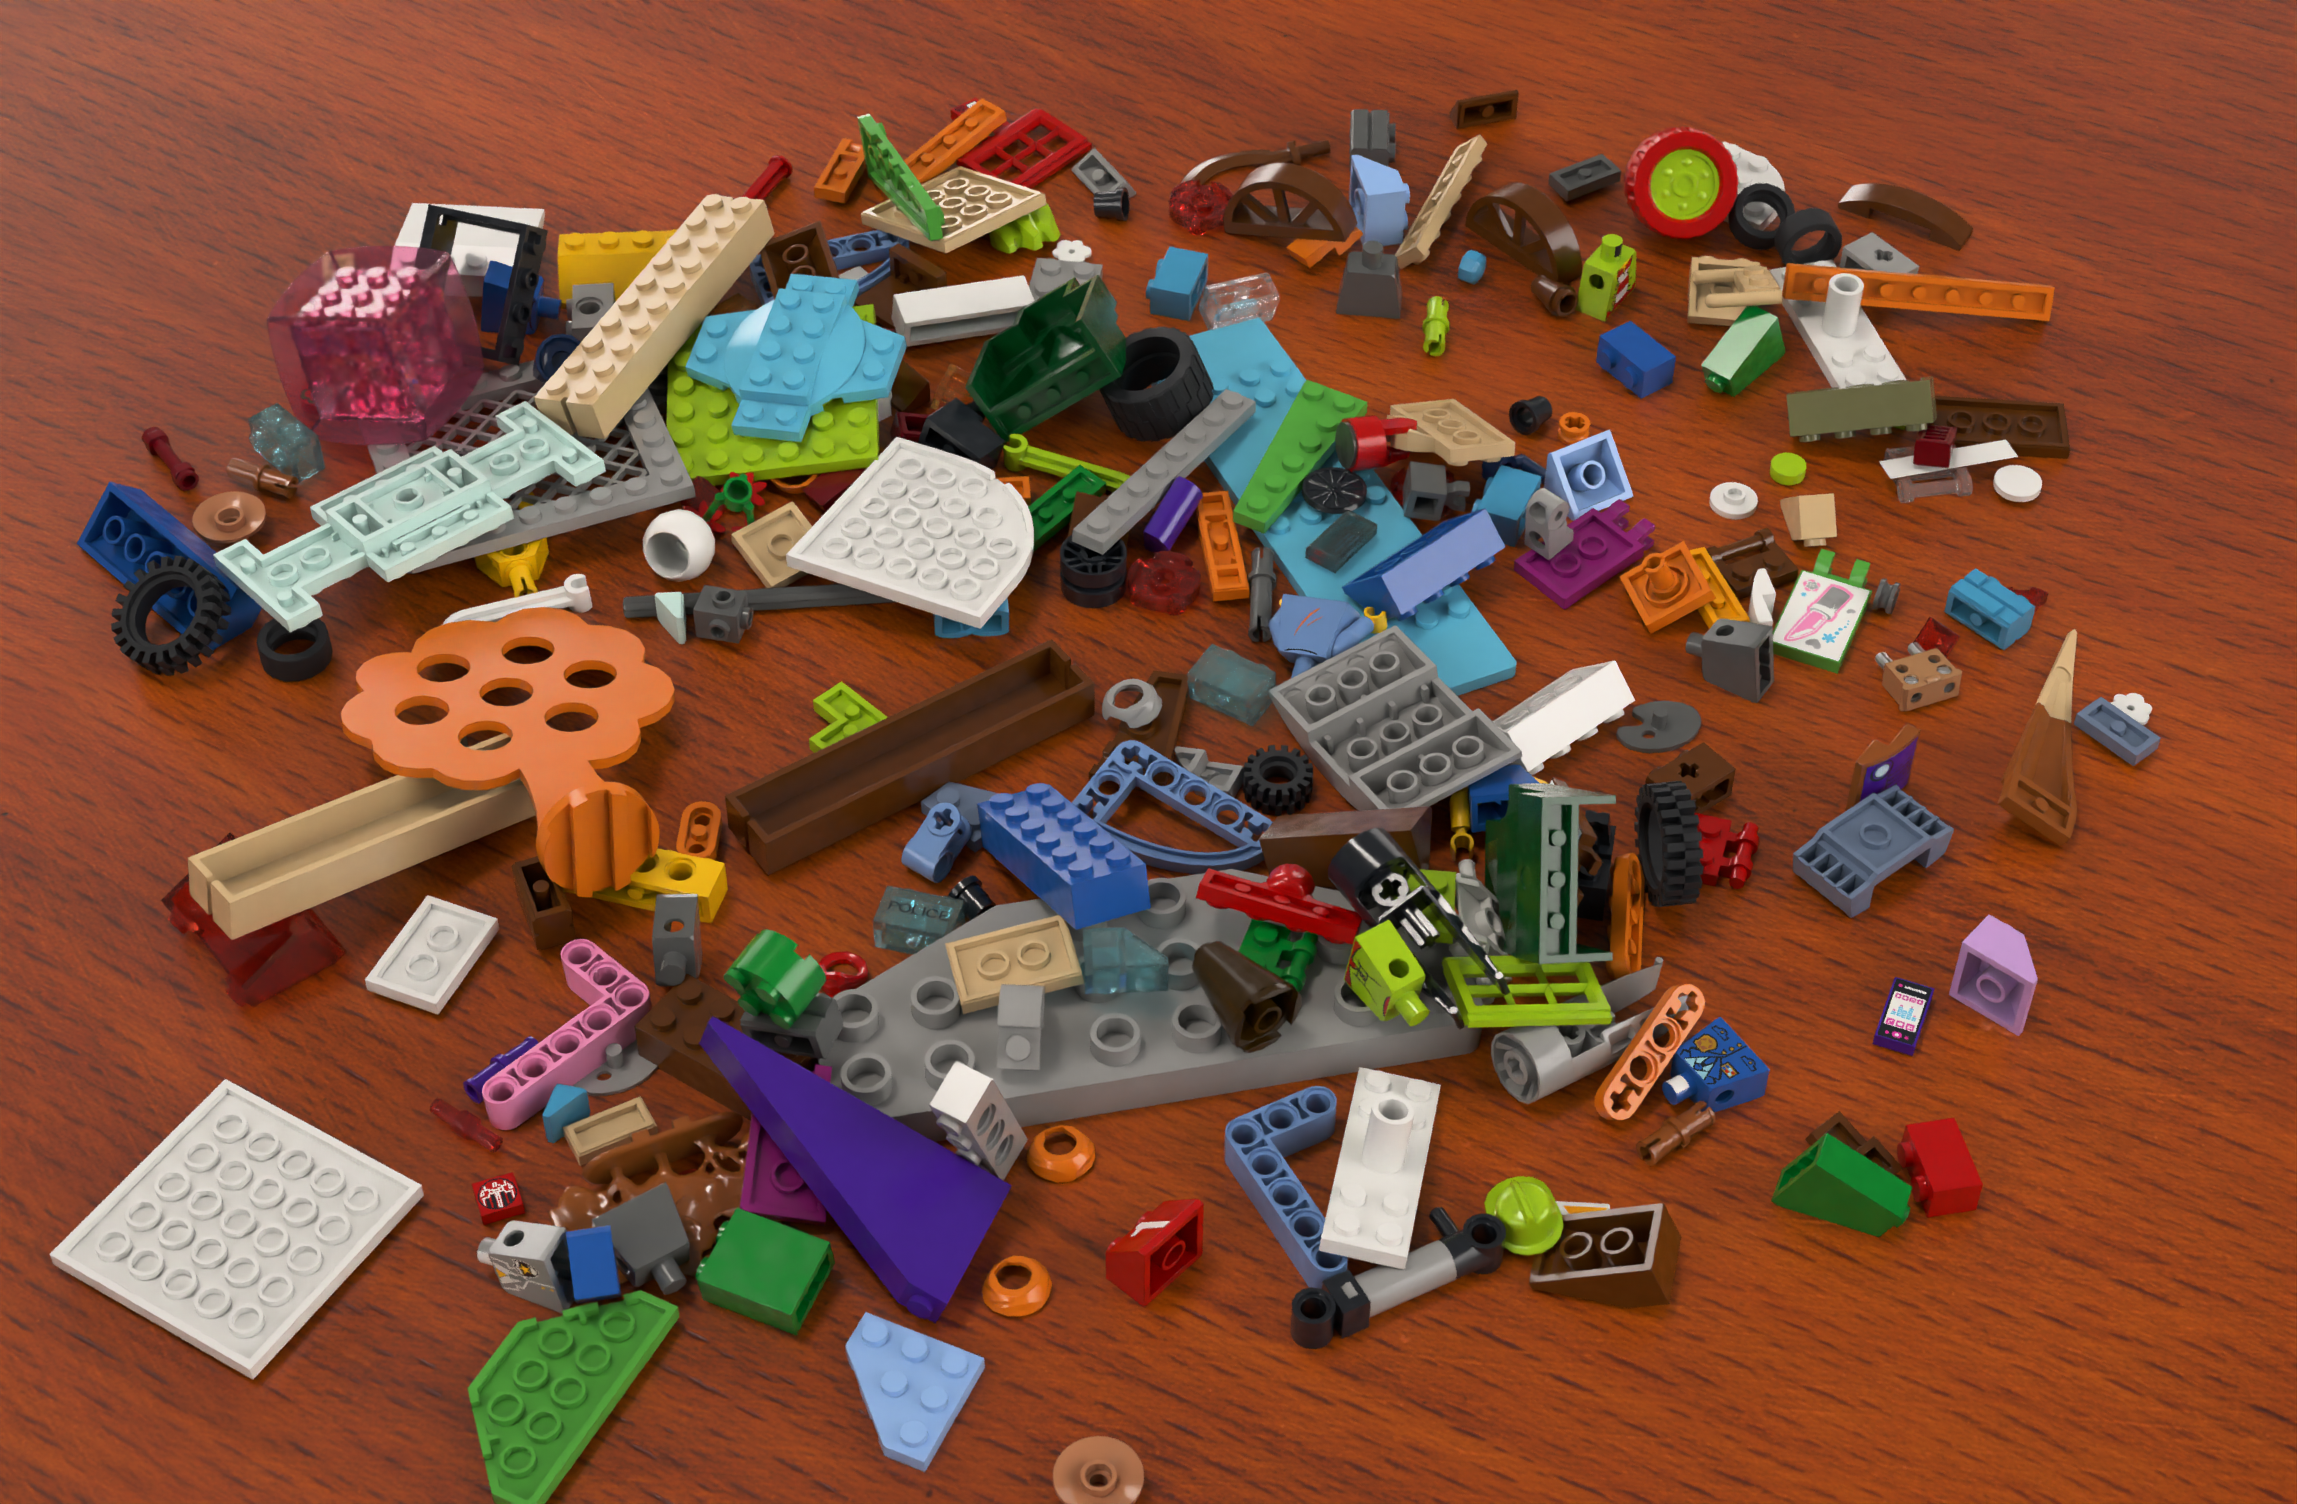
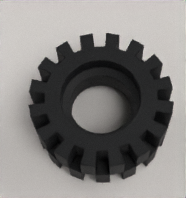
[1243,745,1313,816]

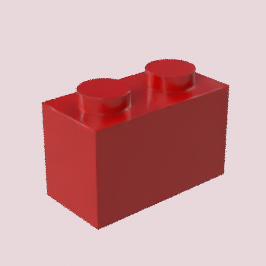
[1897,1118,1983,1218]

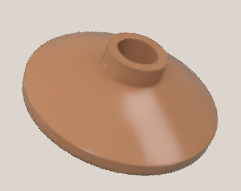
[192,491,266,543]
[1053,1436,1144,1504]

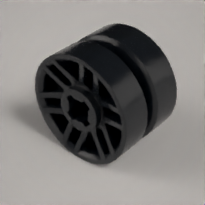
[1060,535,1127,608]

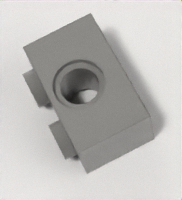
[566,283,616,341]

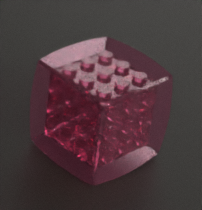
[266,246,484,445]

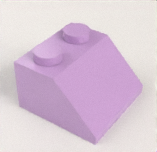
[1949,914,2038,1036]

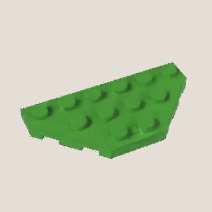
[467,1290,680,1504]

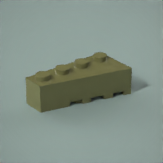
[1786,376,1937,442]

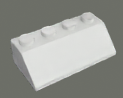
[1492,660,1635,775]

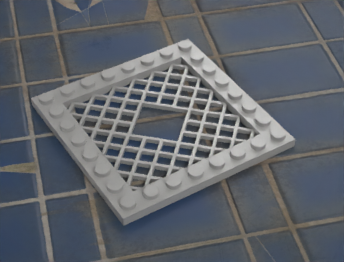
[354,360,696,574]

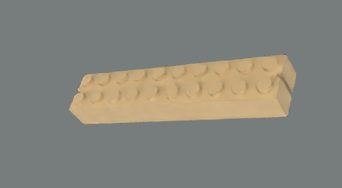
[534,194,775,439]
[188,733,535,940]

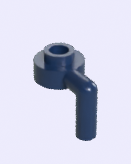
[1482,454,1546,484]

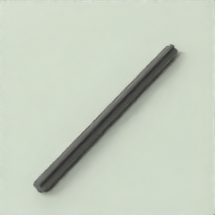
[623,584,896,619]

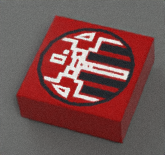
[472,1172,525,1225]

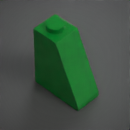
[1701,305,1786,397]
[1771,1133,1912,1237]

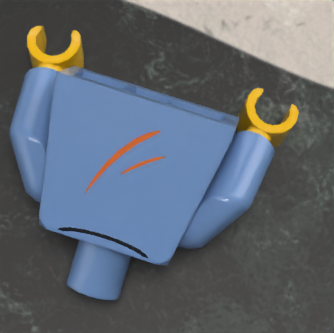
[1268,594,1388,678]

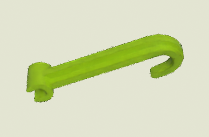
[1003,434,1131,492]

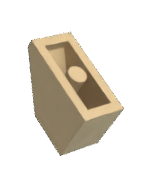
[1780,493,1837,547]

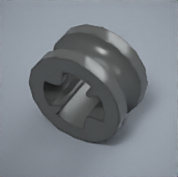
[1872,578,1901,615]

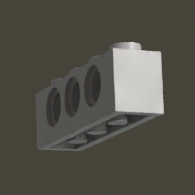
[929,1061,1028,1181]

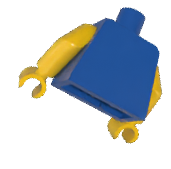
[1449,764,1548,861]

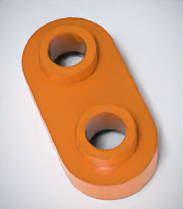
[676,801,722,860]

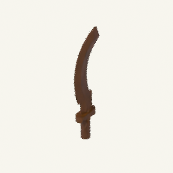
[1179,140,1330,190]

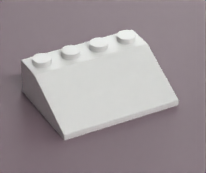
[391,203,545,296]

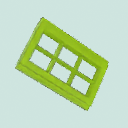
[1441,955,1613,1028]

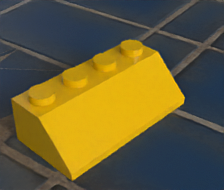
[558,229,678,309]

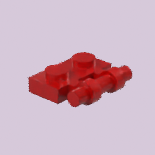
[1694,812,1760,889]

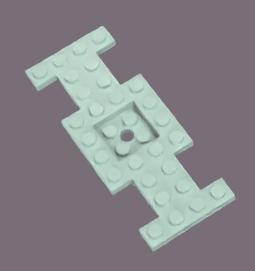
[213,401,606,632]

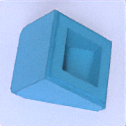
[542,1084,591,1143]

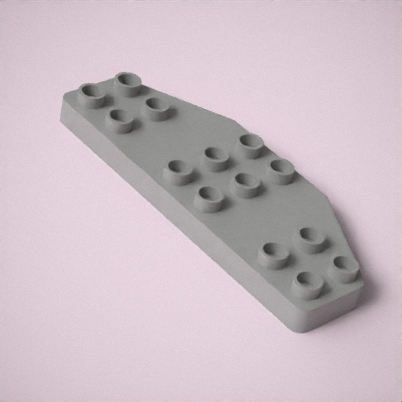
[817,869,1484,1142]

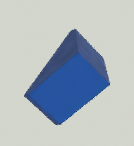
[566,1225,622,1304]

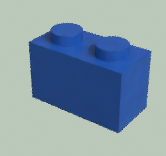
[1596,321,1676,399]

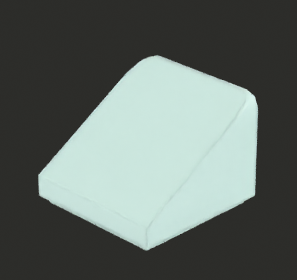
[655,592,686,644]

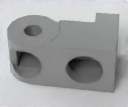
[1525,488,1573,560]

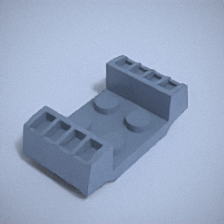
[1793,785,1954,918]

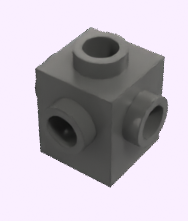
[693,585,753,644]

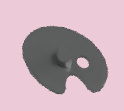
[1616,701,1701,753]

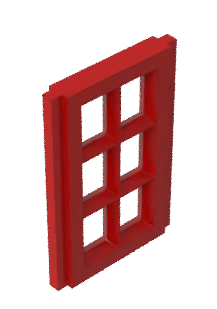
[956,108,1092,189]

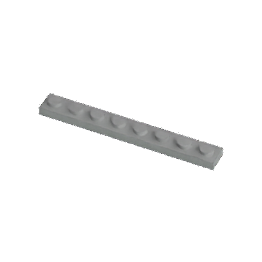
[1072,389,1256,555]

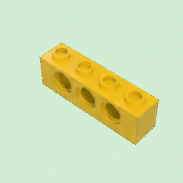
[563,848,728,924]

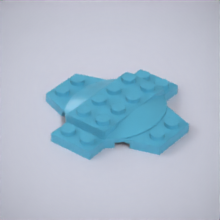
[685,274,907,442]

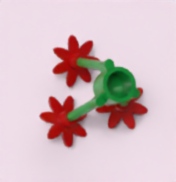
[684,469,767,548]

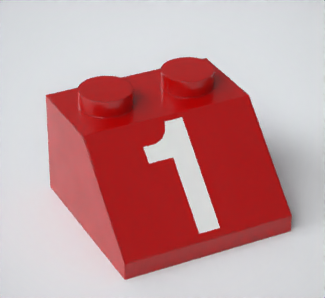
[1105,1199,1204,1307]

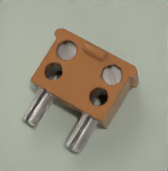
[1875,642,1962,712]

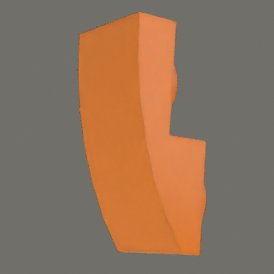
[1286,227,1363,268]

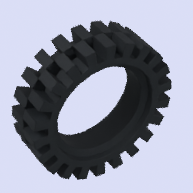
[111,556,231,676]
[1634,781,1703,907]

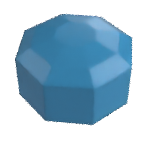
[1458,249,1486,285]

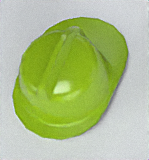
[1484,1176,1564,1256]

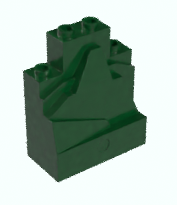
[965,275,1126,443]
[1485,783,1616,964]

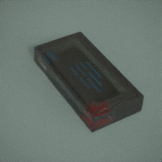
[1305,510,1377,573]

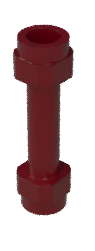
[142,427,199,491]

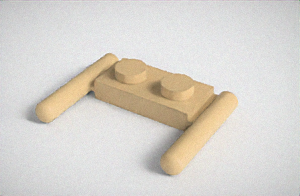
[1692,265,1783,308]

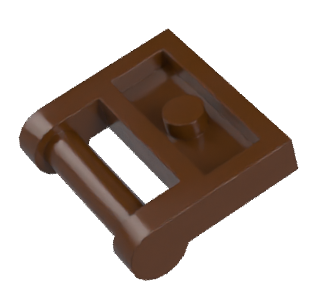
[1706,528,1799,600]

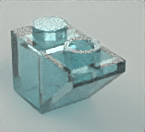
[1083,927,1168,994]

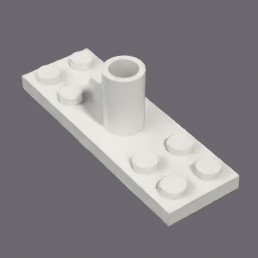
[1769,259,1906,389]
[1319,1067,1441,1270]

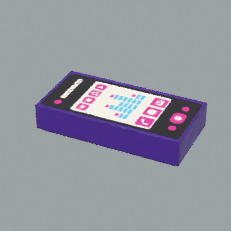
[1872,977,1934,1056]

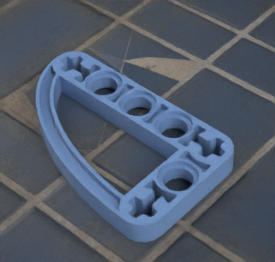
[749,230,909,306]
[1072,740,1273,874]

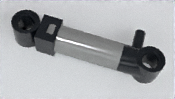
[1290,1207,1506,1349]

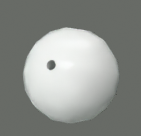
[643,509,715,582]

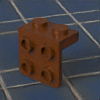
[855,243,947,333]

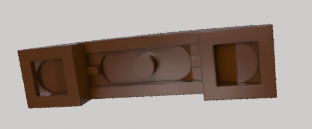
[1838,183,1973,251]

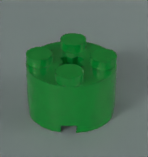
[723,929,826,1030]

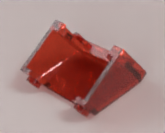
[161,832,347,1007]

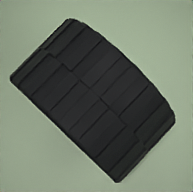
[1099,327,1214,442]

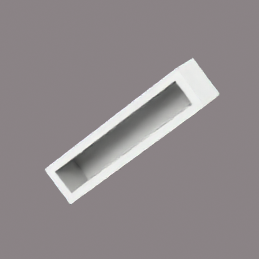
[891,275,1035,347]

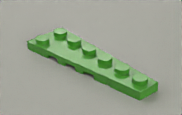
[857,114,945,242]
[1233,380,1368,534]

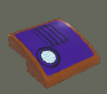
[1845,724,1921,811]

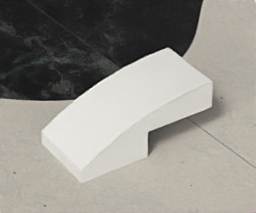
[1748,568,1776,626]

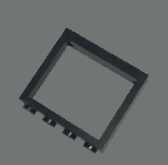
[400,204,548,366]

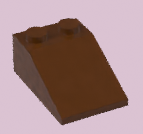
[1529,1203,1681,1308]

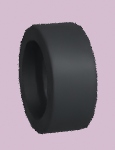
[1728,183,1795,250]
[1774,208,1842,265]
[256,618,333,682]

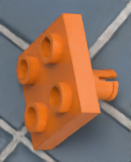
[1619,541,1716,634]

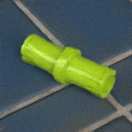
[1422,296,1450,356]

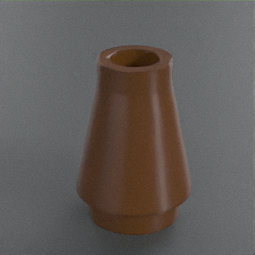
[1531,276,1578,316]

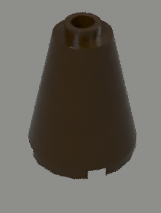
[1192,941,1301,1053]

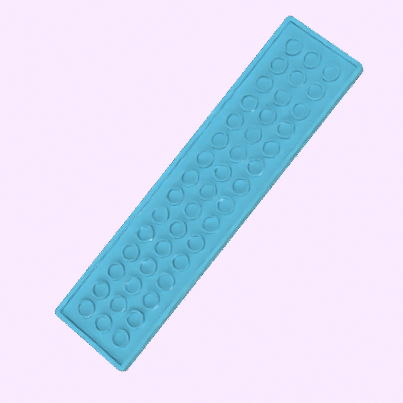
[1151,317,1517,696]

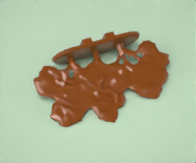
[548,1112,781,1284]

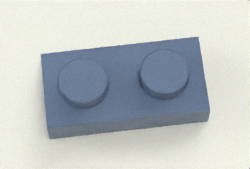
[2074,697,2161,766]

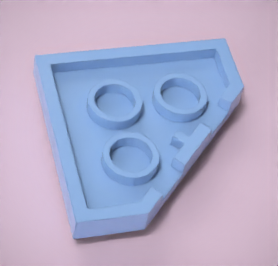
[845,1312,985,1472]

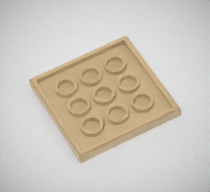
[861,166,1047,253]

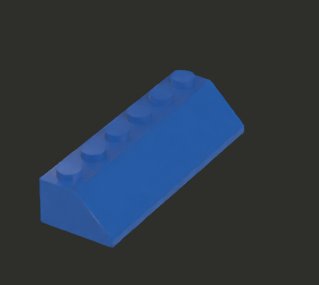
[77,482,262,650]

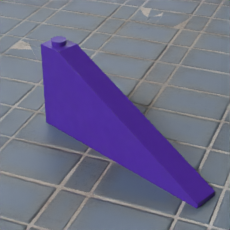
[699,1016,1012,1324]

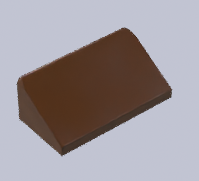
[1450,90,1519,129]
[891,360,931,413]

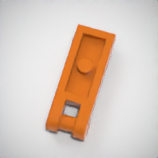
[814,138,866,203]

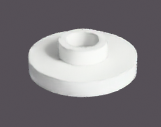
[1993,465,2042,502]
[1709,482,1758,519]

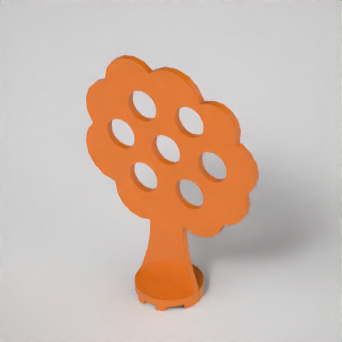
[341,607,675,897]

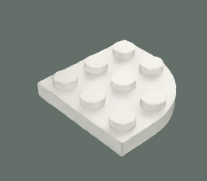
[1723,141,1785,231]

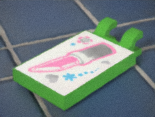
[1773,548,1872,674]

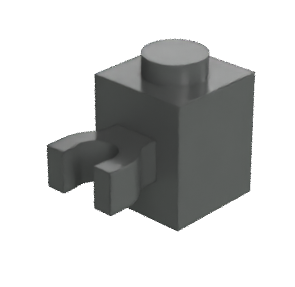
[1402,461,1470,521]

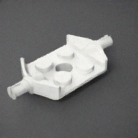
[1449,859,1512,1005]

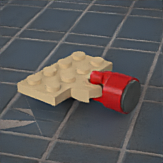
[1335,399,1515,472]

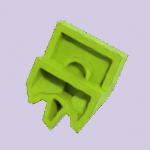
[989,203,1061,254]

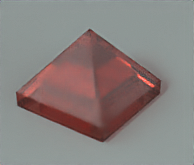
[1913,617,1960,658]

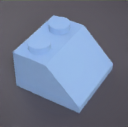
[1349,155,1410,246]

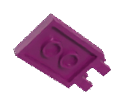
[1514,499,1655,610]
[739,1064,832,1226]

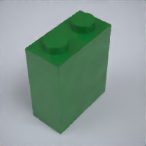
[696,1208,835,1335]

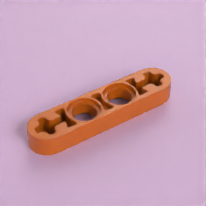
[1594,984,1705,1120]

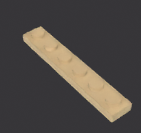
[1395,134,1487,269]

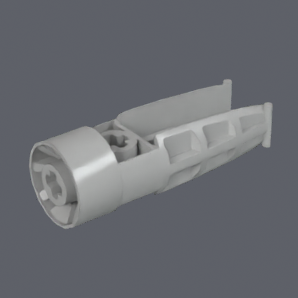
[1491,957,1689,1104]

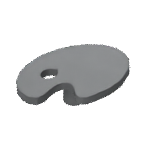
[573,1040,658,1096]

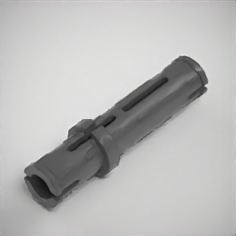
[1248,547,1276,642]

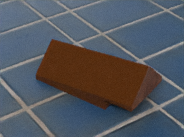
[759,221,840,300]
[1259,806,1432,891]

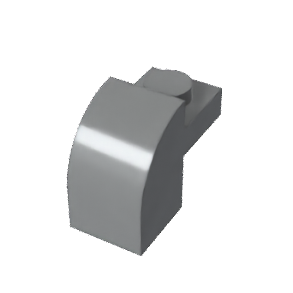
[997,984,1045,1070]

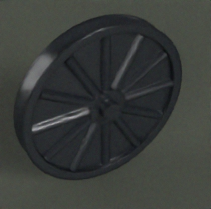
[1302,467,1367,514]

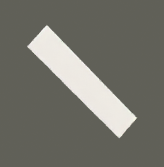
[1879,440,2018,479]

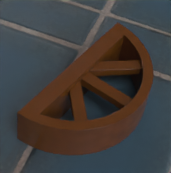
[1224,163,1357,242]
[1465,182,1582,284]

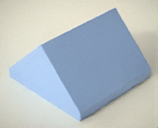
[1544,430,1634,521]

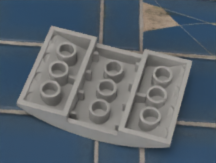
[1268,625,1523,811]

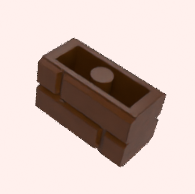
[512,856,576,951]

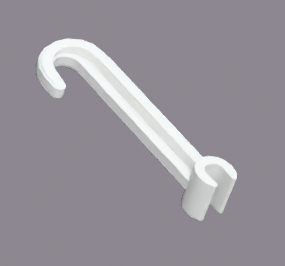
[443,574,592,625]

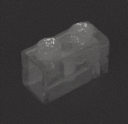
[1198,272,1280,330]

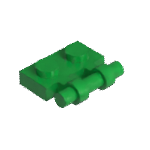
[1238,919,1318,992]

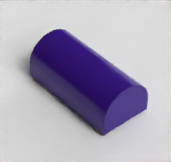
[1143,476,1203,556]

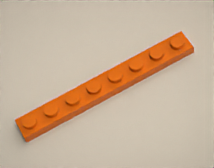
[1782,263,2055,321]

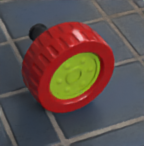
[1624,126,1739,240]

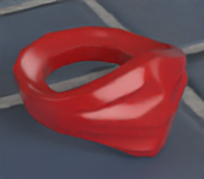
[818,951,868,998]

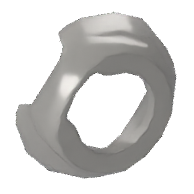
[1102,679,1162,728]

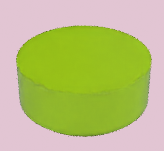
[1769,453,1807,486]

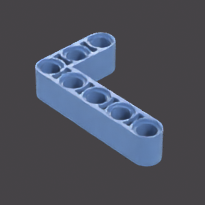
[1224,1086,1348,1289]

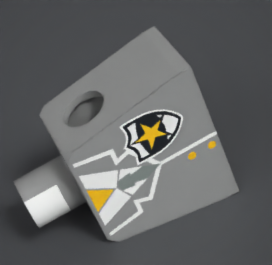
[477,1220,575,1313]

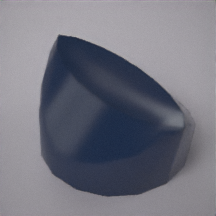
[533,334,581,383]

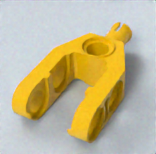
[474,491,549,598]

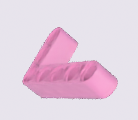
[482,939,652,1130]

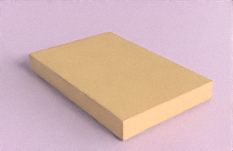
[945,915,1084,1014]

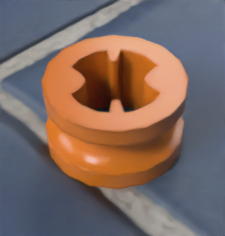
[1557,412,1591,445]

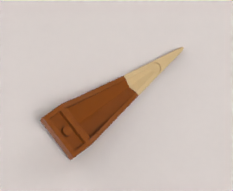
[1998,629,2078,846]

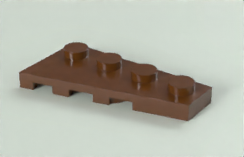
[1089,671,1191,791]

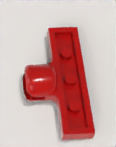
[1196,863,1363,945]

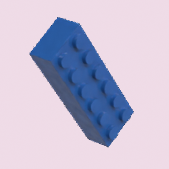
[977,783,1151,930]

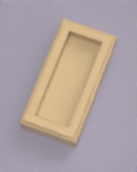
[563,1096,658,1166]

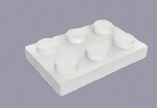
[365,895,499,1015]

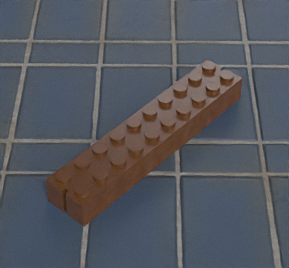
[725,639,1095,876]

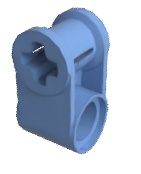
[901,802,972,883]

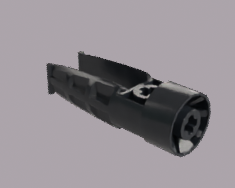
[1328,828,1510,1029]

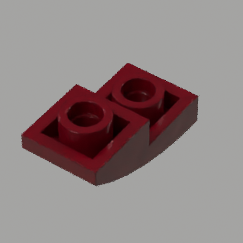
[802,468,867,512]

